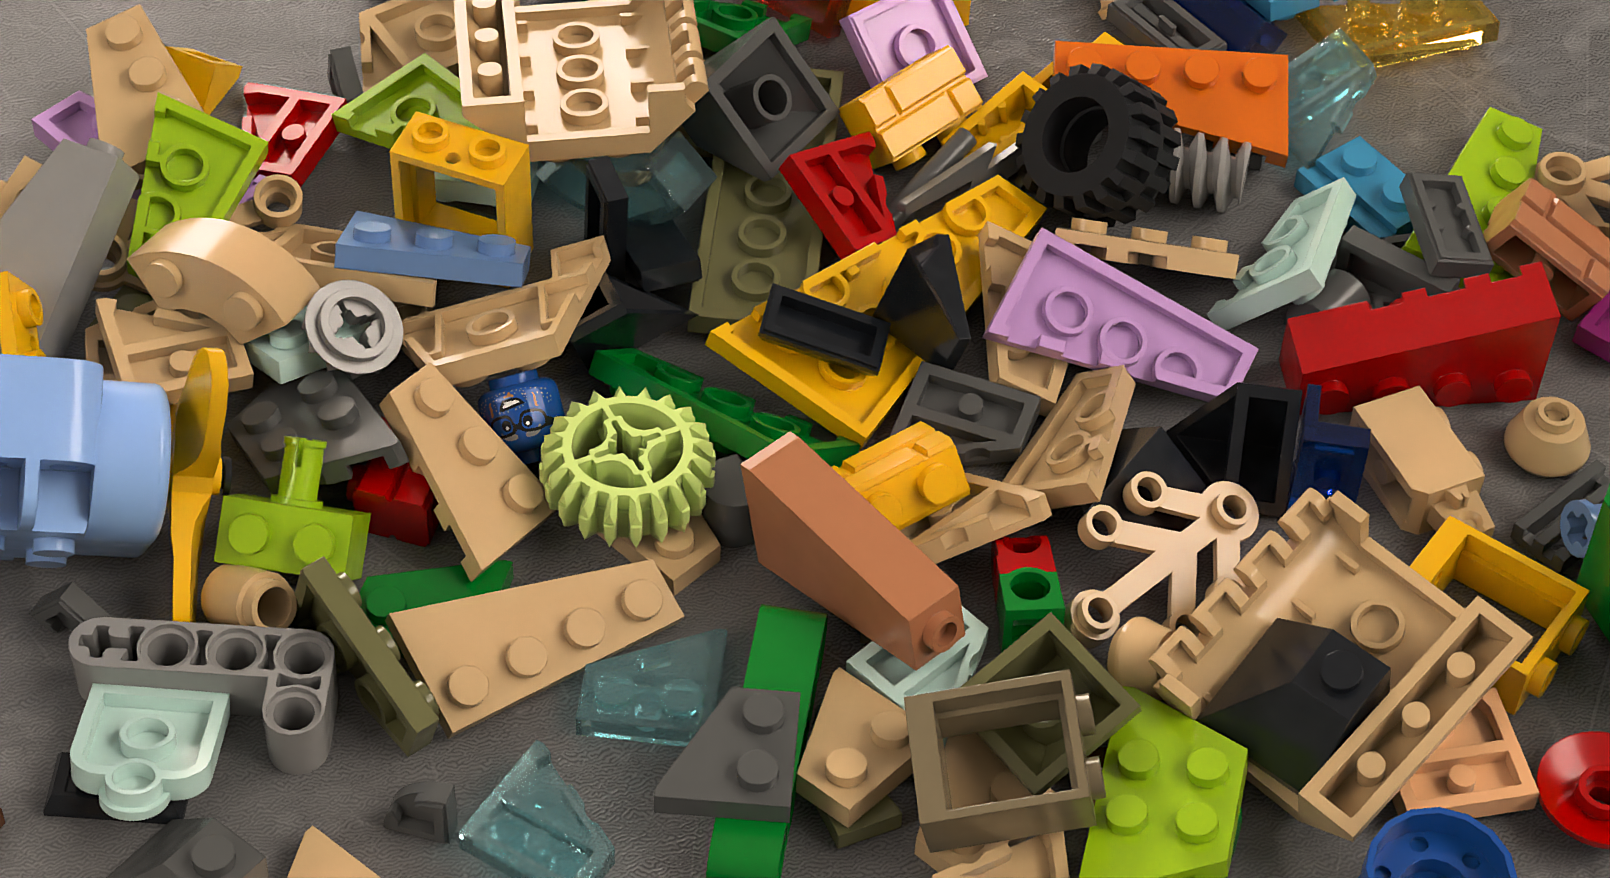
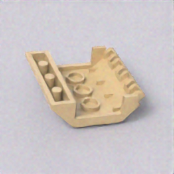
[454,0,709,163]
[1148,488,1533,842]

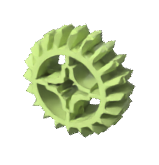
[539,386,716,548]

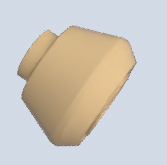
[1504,397,1591,478]
[1107,617,1175,701]

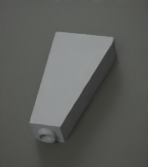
[0,138,140,358]

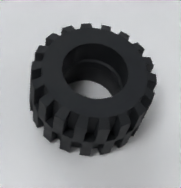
[1015,63,1181,227]

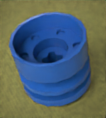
[1358,807,1517,878]

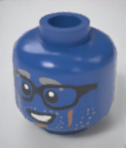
[478,368,565,464]

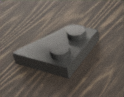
[889,361,1041,467]
[654,687,801,823]

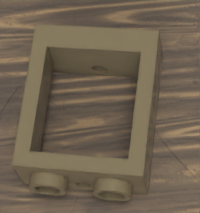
[904,669,1106,853]

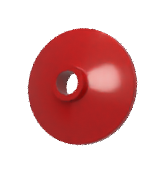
[1536,731,1610,850]

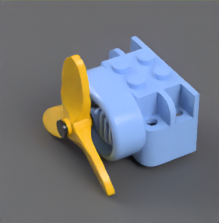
[0,347,232,623]

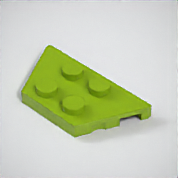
[1079,686,1248,878]

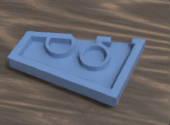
[334,210,531,288]

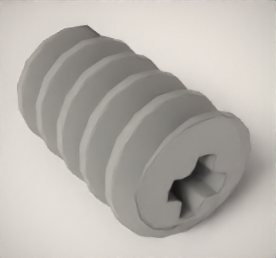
[1153,128,1252,213]

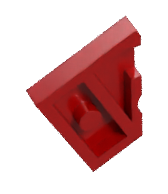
[778,131,897,260]

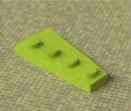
[1401,107,1542,289]

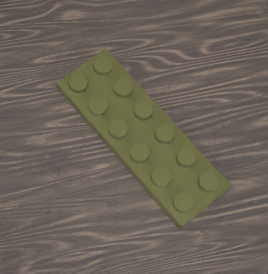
[688,68,844,334]

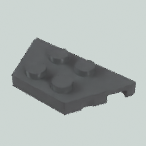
[226,367,409,494]

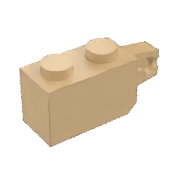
[1344,385,1495,538]

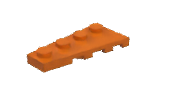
[1053,41,1288,168]

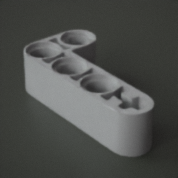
[68,617,340,775]

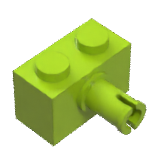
[214,436,371,580]

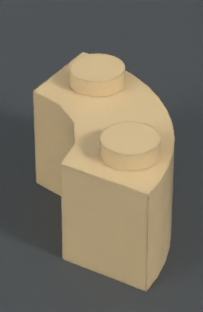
[127,218,321,345]

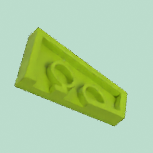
[331,53,483,164]
[127,92,268,279]

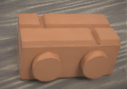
[1483,178,1610,321]

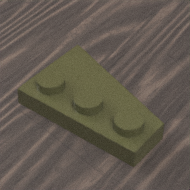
[291,556,440,757]

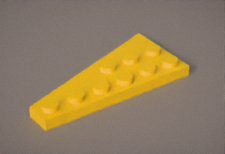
[705,175,1047,452]

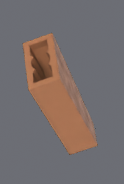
[740,431,965,671]

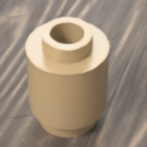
[201,564,297,628]

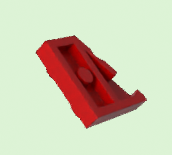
[241,82,348,187]

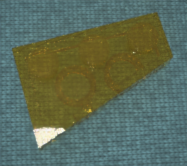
[1295,0,1500,75]

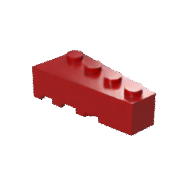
[1279,261,1561,415]

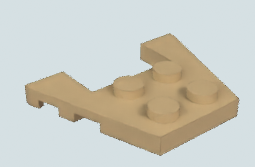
[392,235,611,388]

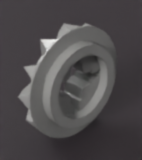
[301,280,403,380]

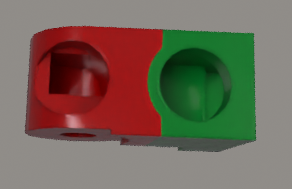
[991,535,1065,653]

